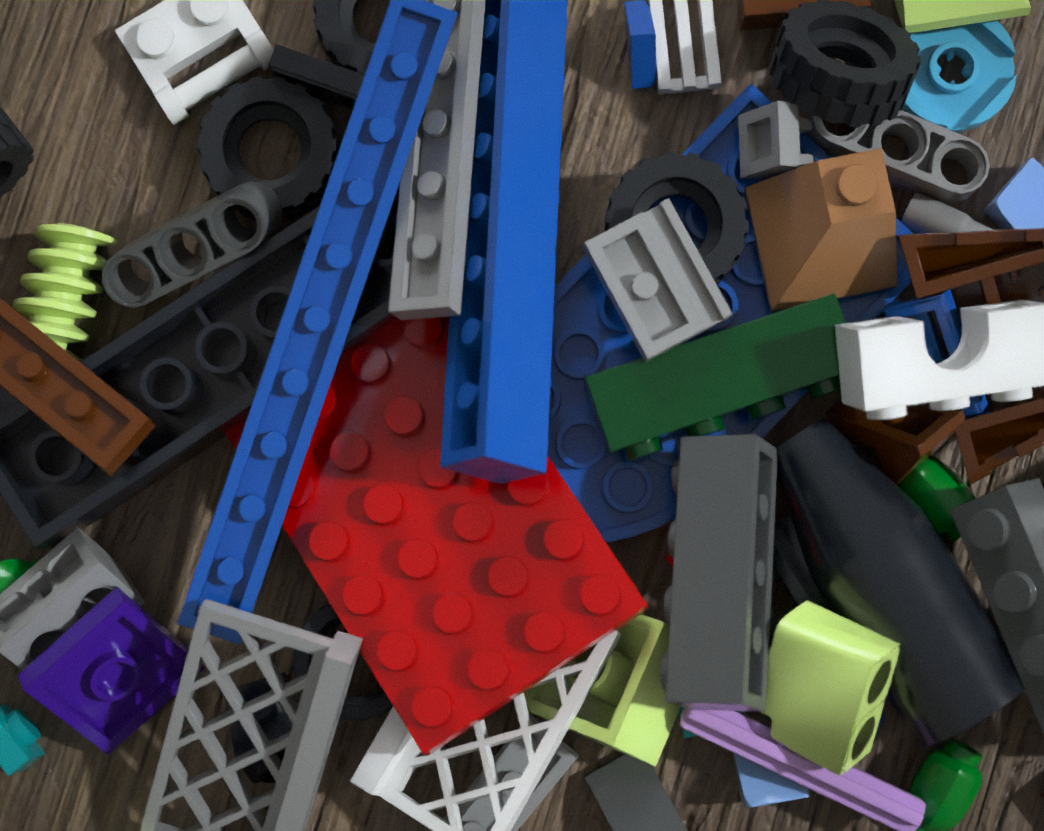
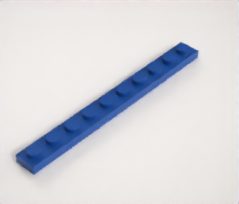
[177,0,458,645]

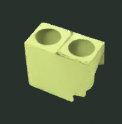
[761,600,900,776]

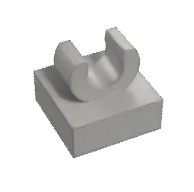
[738,101,813,180]

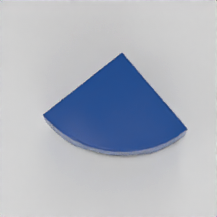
[624,0,657,89]

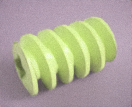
[12,223,118,362]

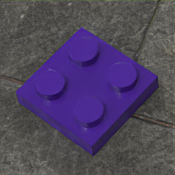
[17,587,204,755]

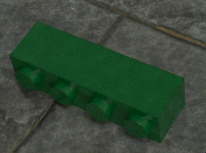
[584,293,846,462]

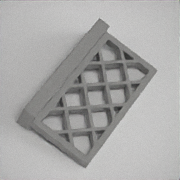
[140,599,363,831]

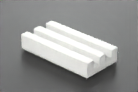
[648,0,722,95]

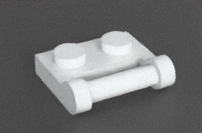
[115,0,274,126]

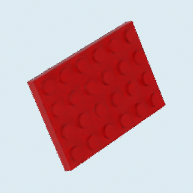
[224,316,649,756]

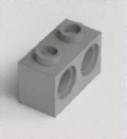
[0,527,145,670]

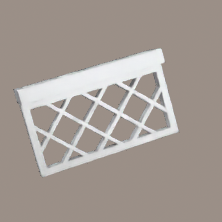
[350,631,622,831]

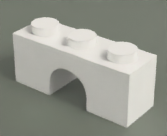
[835,300,1044,420]

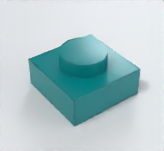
[0,704,46,776]

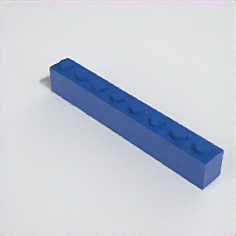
[440,0,567,484]

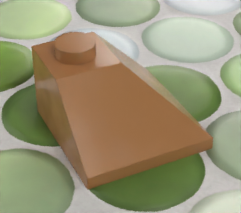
[744,148,897,313]

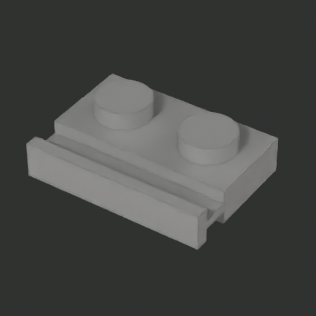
[582,198,732,363]

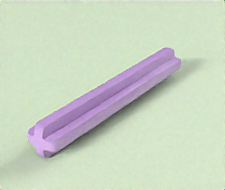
[679,708,926,831]

